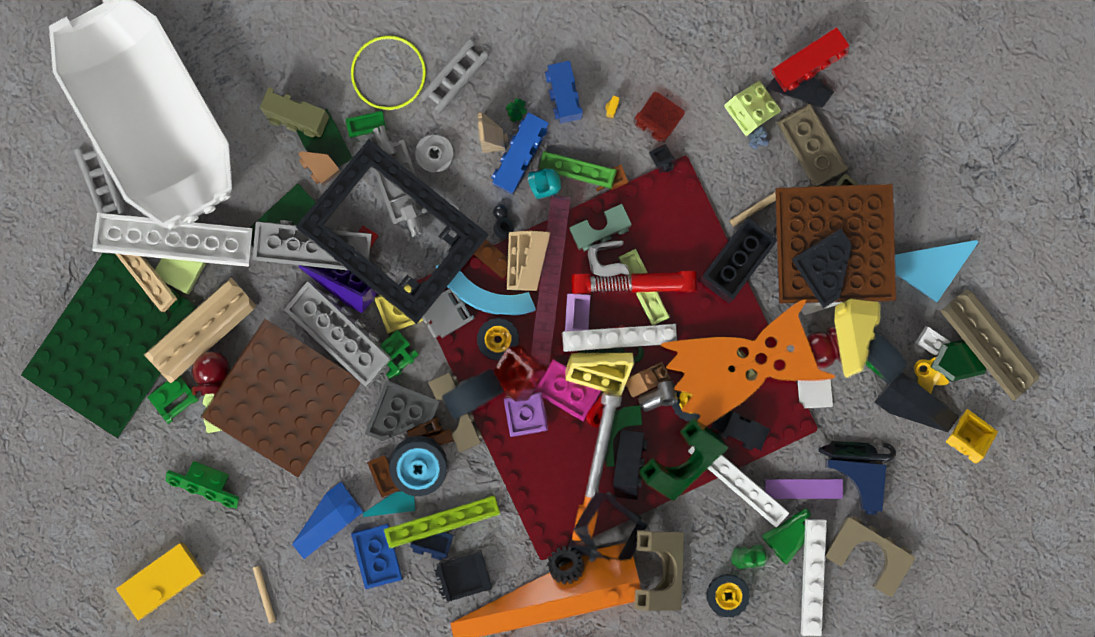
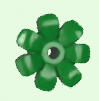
[506,98,527,122]

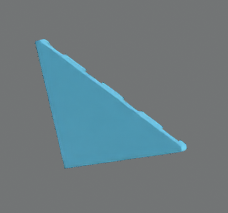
[895,240,979,302]

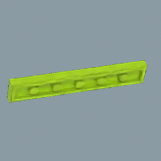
[384,495,500,549]

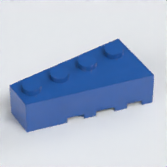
[491,112,549,195]

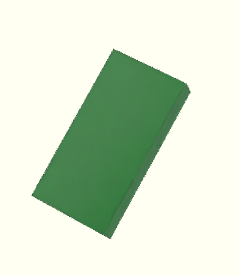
[345,111,387,138]

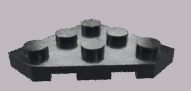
[792,228,852,308]

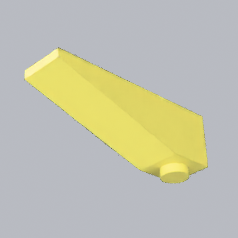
[835,299,881,377]

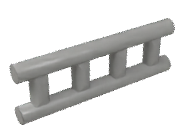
[420,39,489,114]
[74,144,126,215]

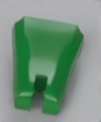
[761,508,816,565]
[730,545,769,569]

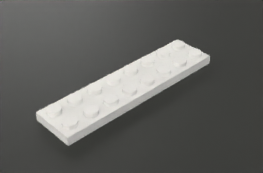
[92,213,253,267]

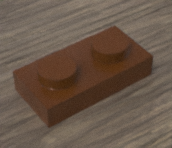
[474,240,508,279]
[367,455,400,498]

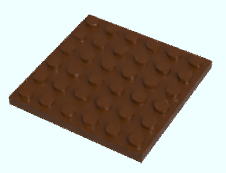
[775,184,896,304]
[200,319,361,478]

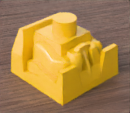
[946,409,999,464]

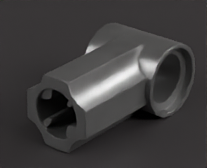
[638,381,678,412]

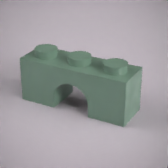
[569,204,632,252]

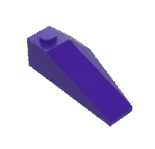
[299,265,376,313]

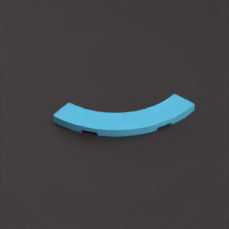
[436,264,536,315]

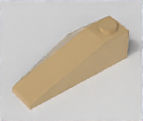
[478,112,508,153]

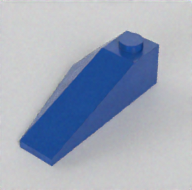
[292,481,365,559]

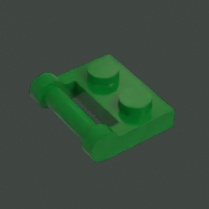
[147,376,199,424]

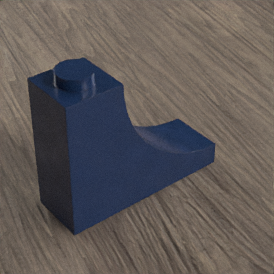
[825,460,886,515]

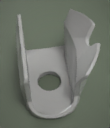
[588,241,629,277]

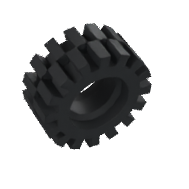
[547,546,584,584]

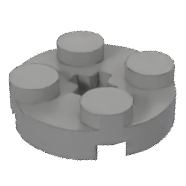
[416,135,454,174]

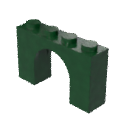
[639,418,728,501]

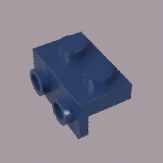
[409,532,454,561]

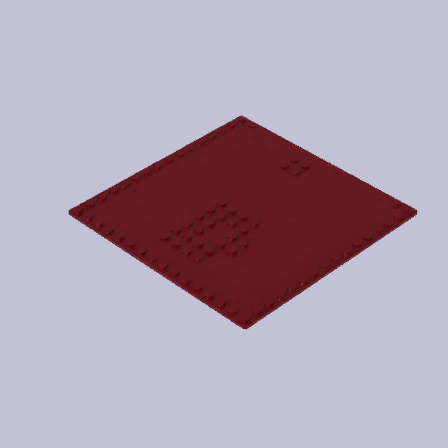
[417,156,818,560]

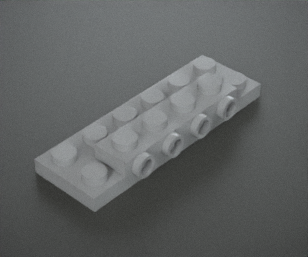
[252,220,372,270]
[284,281,392,387]

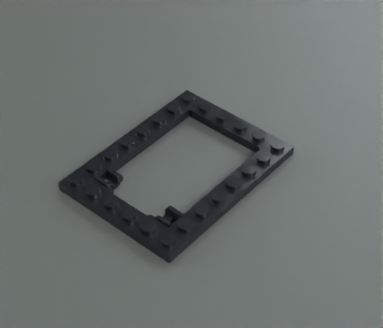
[296,139,489,324]

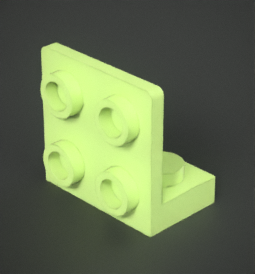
[724,81,781,136]

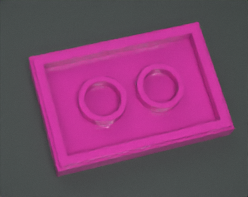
[534,359,601,421]

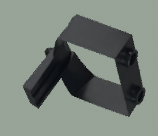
[568,492,648,562]

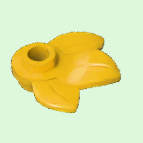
[914,357,949,394]

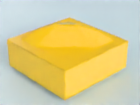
[605,95,620,118]

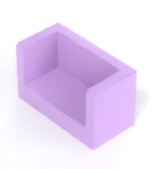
[565,294,591,332]

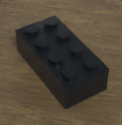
[698,217,777,304]

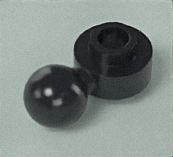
[493,204,514,239]

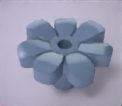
[749,126,769,149]

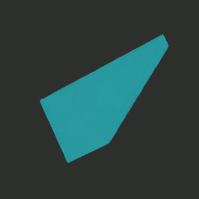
[363,491,416,517]

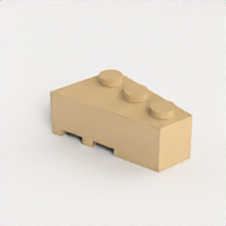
[507,231,550,291]

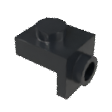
[649,144,677,173]

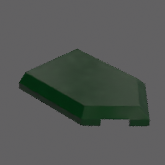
[930,340,986,382]

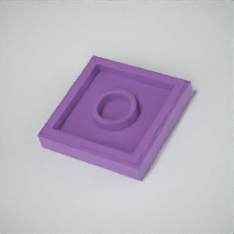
[504,392,549,437]

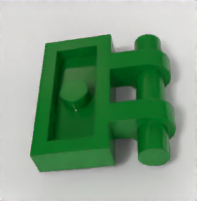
[380,330,419,380]

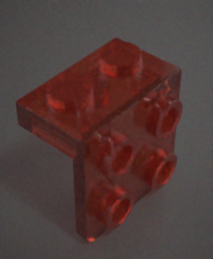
[633,92,685,143]

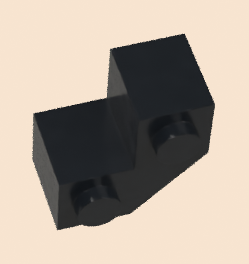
[711,411,770,451]

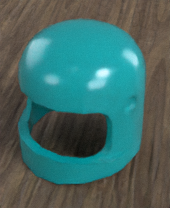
[528,168,561,199]

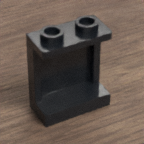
[434,551,492,603]

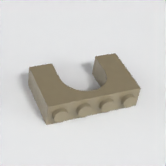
[825,516,916,597]
[635,531,684,611]

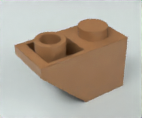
[298,151,341,186]
[626,362,671,398]

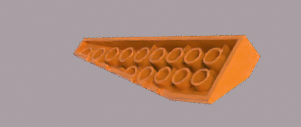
[450,543,641,637]

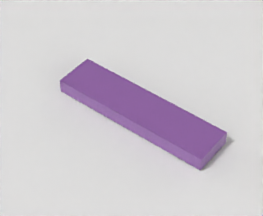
[765,479,843,499]

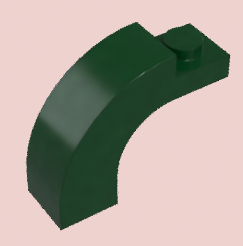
[604,406,642,467]

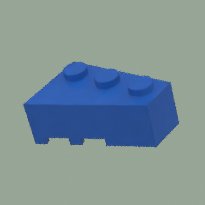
[545,61,583,124]

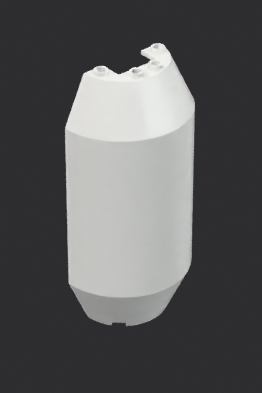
[49,0,232,230]

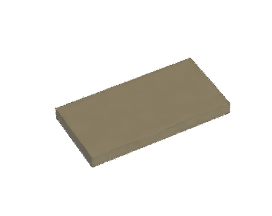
[777,104,848,186]

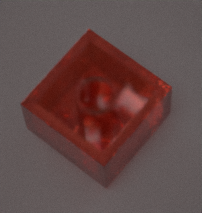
[493,346,547,402]

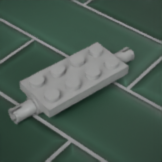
[373,126,428,237]

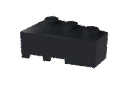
[613,430,648,500]

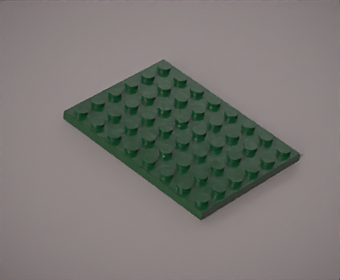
[21,252,198,439]

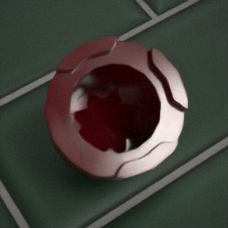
[806,325,842,370]
[192,352,231,396]

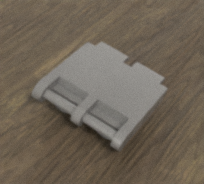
[422,289,475,338]

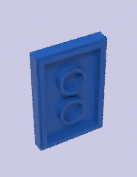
[351,523,403,590]

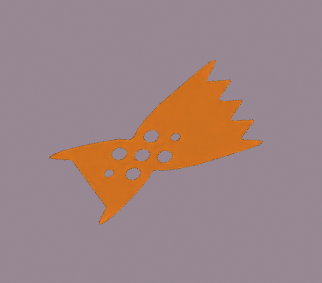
[661,299,836,426]

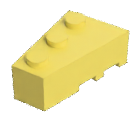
[565,353,634,396]

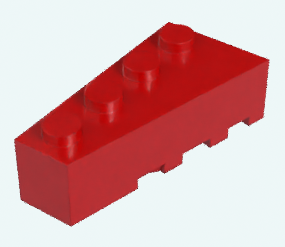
[772,27,849,92]

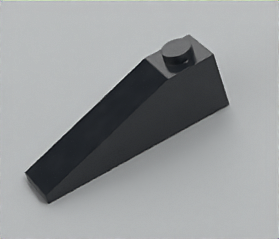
[874,372,959,432]

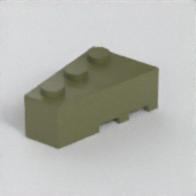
[260,87,329,137]

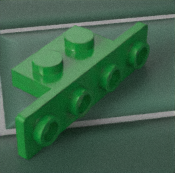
[165,461,239,509]

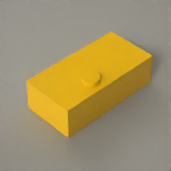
[116,542,205,620]

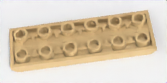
[144,278,257,383]

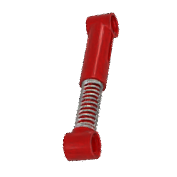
[571,271,697,295]

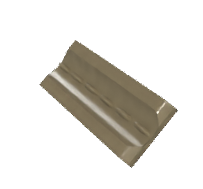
[941,289,1039,401]

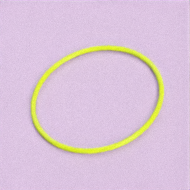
[351,36,426,110]

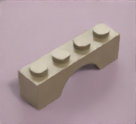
[428,373,483,453]

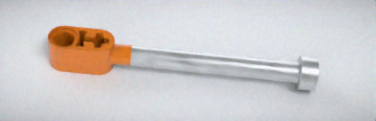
[572,393,622,542]

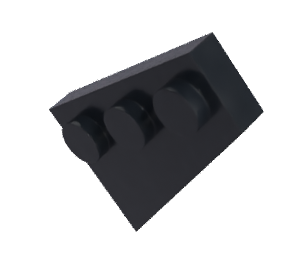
[766,77,834,108]

